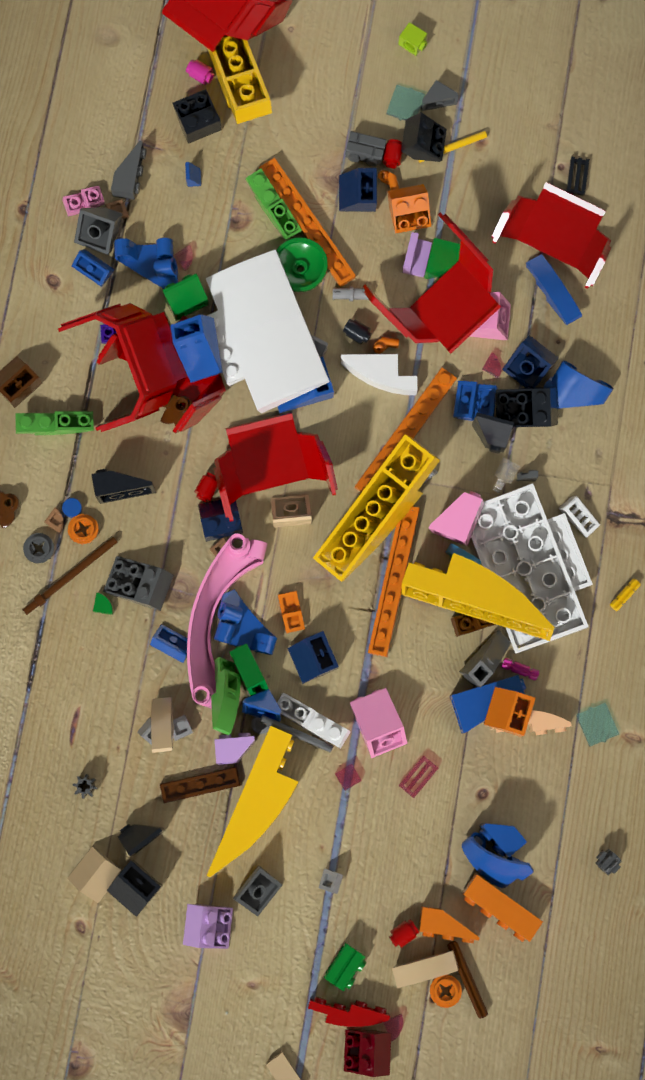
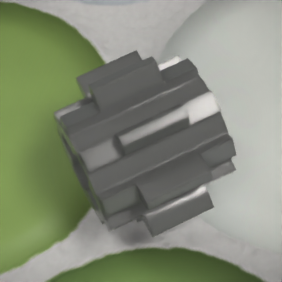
[73,774,98,799]
[595,849,622,875]

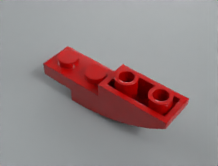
[308,996,390,1027]

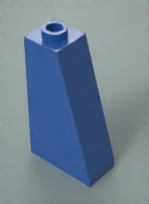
[450,675,526,734]

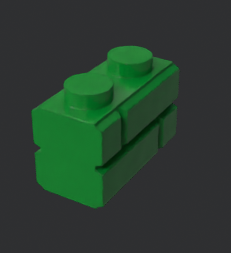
[323,942,367,991]

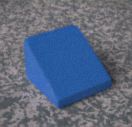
[185,162,201,187]

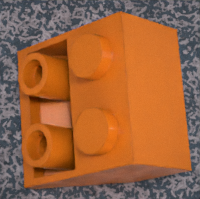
[387,184,431,234]
[483,687,536,737]

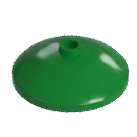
[276,238,328,292]

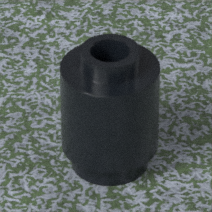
[343,319,372,344]

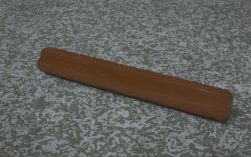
[447,941,488,1019]

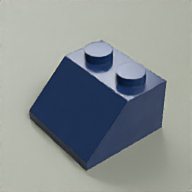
[502,335,559,388]
[198,499,243,542]

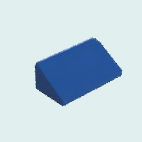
[72,249,114,287]
[150,624,188,663]

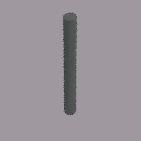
[260,715,333,752]

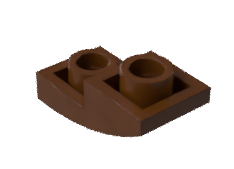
[451,614,496,637]

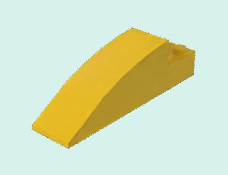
[207,35,272,124]
[313,434,440,582]
[402,553,555,641]
[206,726,299,877]

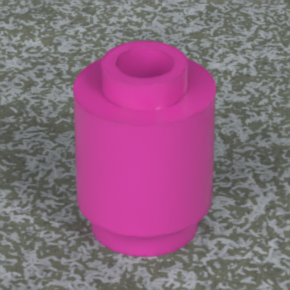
[186,59,214,85]

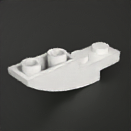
[277,693,350,749]

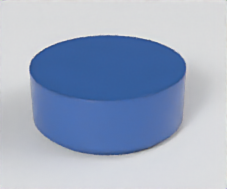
[62,498,82,518]

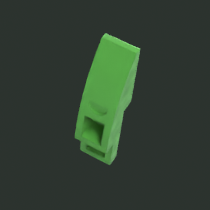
[245,168,302,241]
[15,411,94,435]
[211,657,241,735]

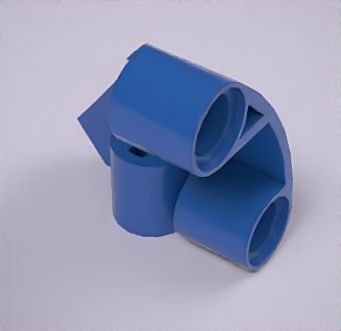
[114,238,178,289]
[544,360,614,409]
[214,589,277,655]
[462,832,534,888]

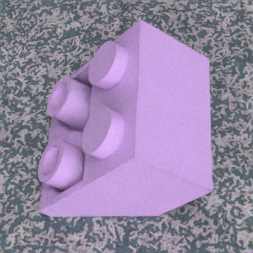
[214,733,256,765]
[183,904,233,949]

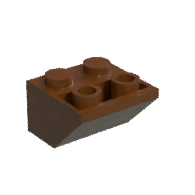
[0,356,42,408]

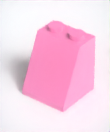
[469,292,511,340]
[429,491,484,546]
[350,688,407,758]

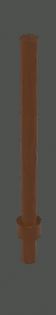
[22,537,118,615]

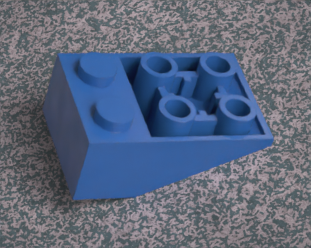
[170,314,223,383]
[278,357,334,413]

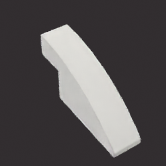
[341,354,418,395]

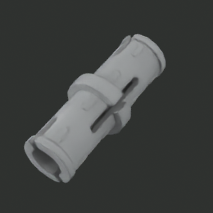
[333,286,369,301]

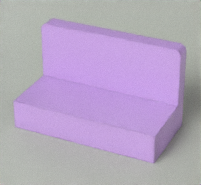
[402,232,432,277]

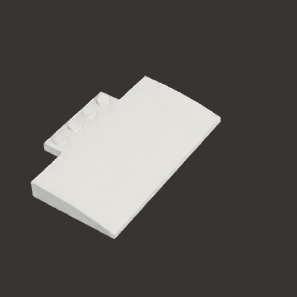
[206,250,330,414]
[471,484,593,654]

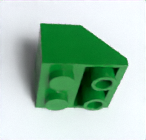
[163,273,209,321]

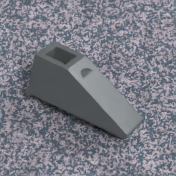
[111,141,147,200]
[459,630,511,688]

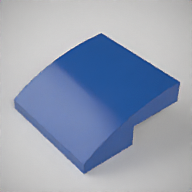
[453,381,498,421]

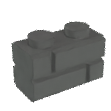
[345,131,387,166]

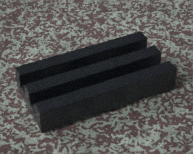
[566,156,590,196]

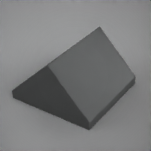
[233,866,282,916]

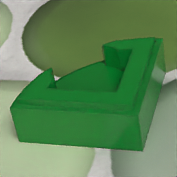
[93,593,113,615]

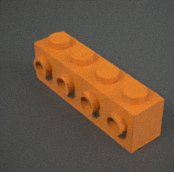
[461,874,543,942]

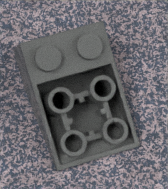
[103,556,174,611]

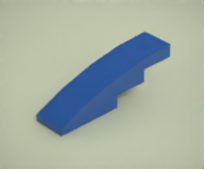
[526,254,582,325]

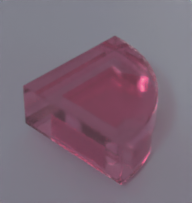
[174,245,193,271]
[482,352,501,378]
[383,1014,403,1042]

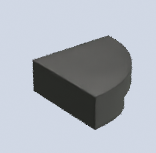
[517,470,538,481]

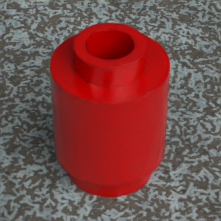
[383,139,402,169]
[194,472,218,502]
[389,919,420,948]

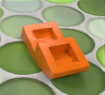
[277,590,305,633]

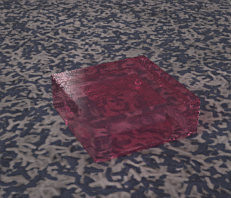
[335,764,362,791]

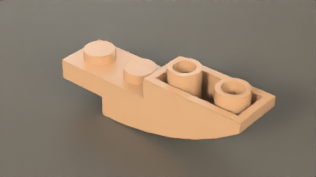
[490,710,571,735]

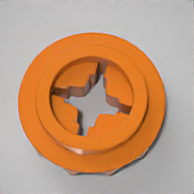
[68,514,99,545]
[430,975,462,1008]

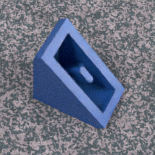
[242,689,281,722]

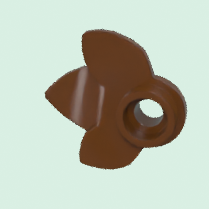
[161,394,192,426]
[0,491,20,528]

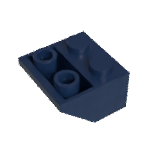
[339,168,377,212]
[287,631,339,684]

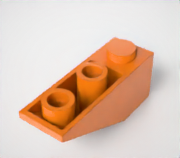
[418,906,480,943]

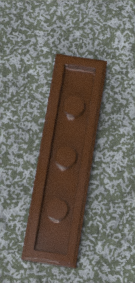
[160,766,241,804]

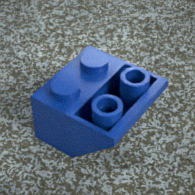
[479,823,527,858]

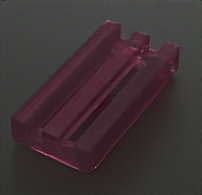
[399,755,439,799]

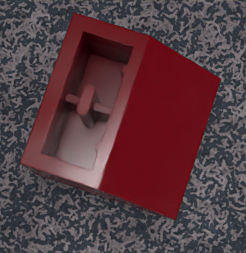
[344,1029,392,1077]

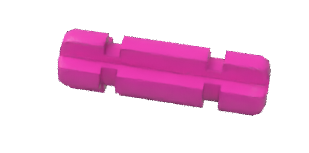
[501,658,539,680]

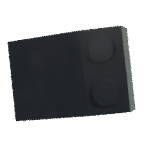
[91,469,156,504]

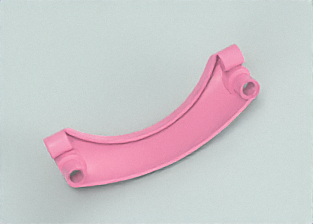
[187,534,267,709]

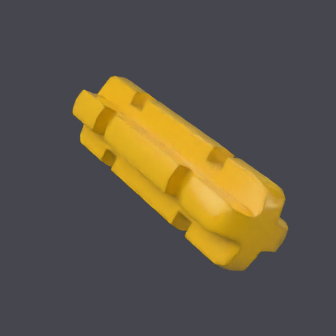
[610,578,641,611]

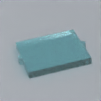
[386,85,425,121]
[576,703,619,747]

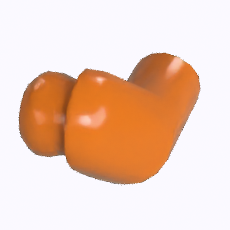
[378,170,399,190]
[373,337,399,354]

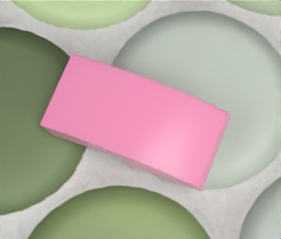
[62,186,105,217]

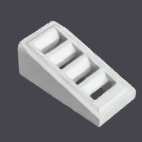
[559,496,600,537]

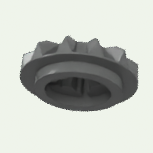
[23,533,54,564]

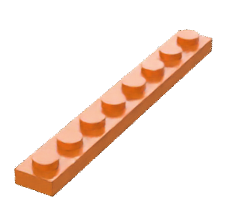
[259,158,356,287]
[355,368,457,493]
[368,506,420,657]

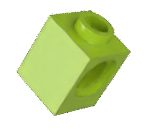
[398,22,428,56]

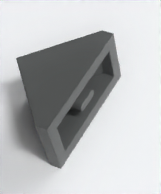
[421,80,459,111]

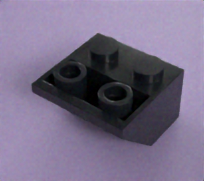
[172,89,222,144]
[401,112,447,162]
[107,860,163,917]

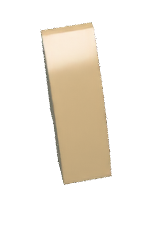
[151,697,174,753]
[392,950,459,988]

